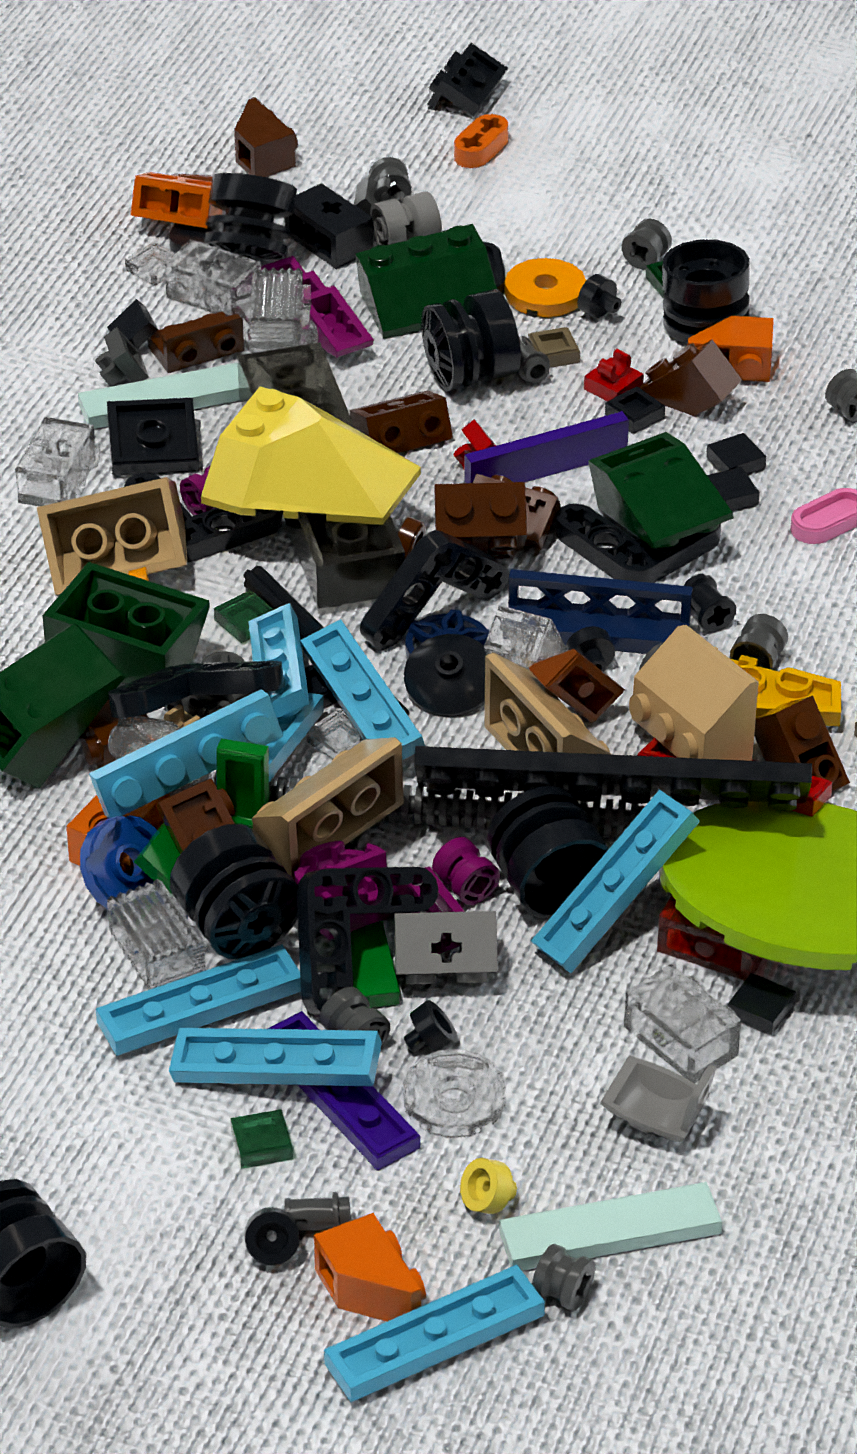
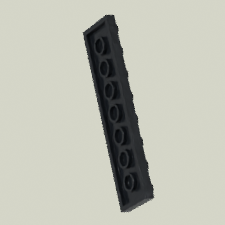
[414,746,812,810]

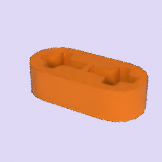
[454,114,508,168]

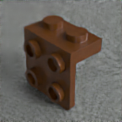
[434,482,527,560]

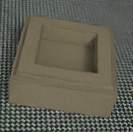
[528,327,580,368]

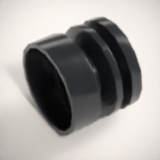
[202,173,297,261]
[662,239,750,343]
[421,289,521,392]
[487,786,608,918]
[170,824,299,960]
[0,1179,86,1329]

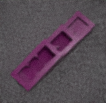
[256,256,374,358]

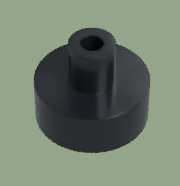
[578,274,622,318]
[566,626,615,672]
[404,1000,458,1054]
[244,1207,299,1265]

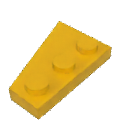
[715,647,841,727]

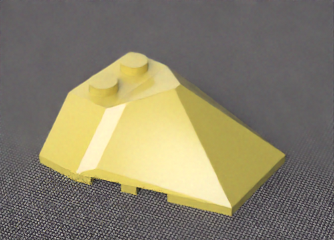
[201,386,421,525]

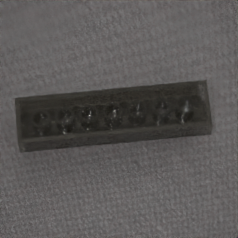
[237,342,405,609]

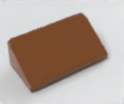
[529,649,625,723]

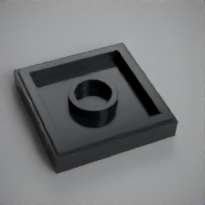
[107,397,199,475]

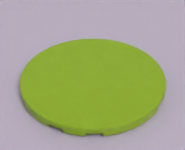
[659,802,857,971]

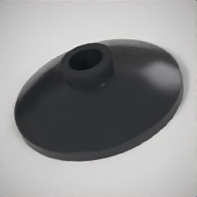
[404,634,491,717]

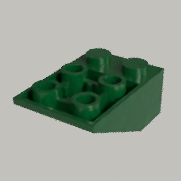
[588,432,734,548]
[0,623,125,788]

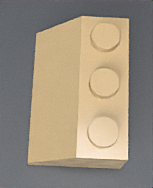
[36,477,188,596]
[629,625,759,761]
[484,652,611,755]
[252,737,404,880]

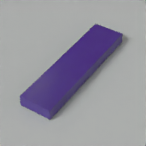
[464,411,629,483]
[267,1011,420,1171]

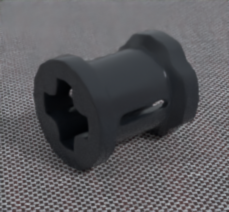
[680,573,737,632]

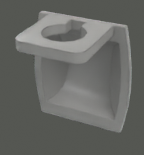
[600,1055,717,1142]

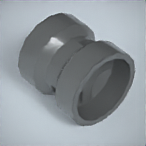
[730,614,788,670]
[320,987,390,1046]

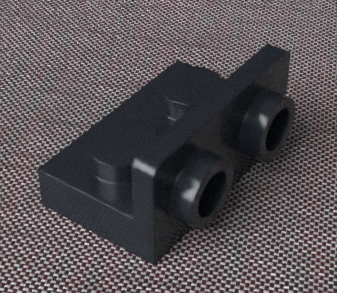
[427,42,508,117]

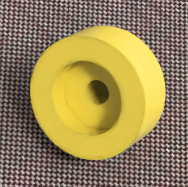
[460,1158,517,1214]

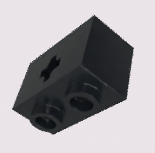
[285,183,374,269]

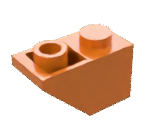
[687,316,774,382]
[314,1213,426,1321]

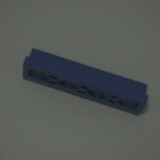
[504,569,693,654]

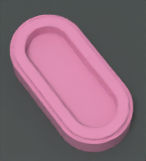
[790,488,857,544]

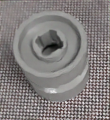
[370,191,442,246]

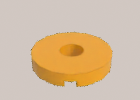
[505,258,586,318]

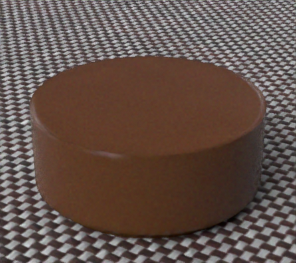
[392,517,426,562]

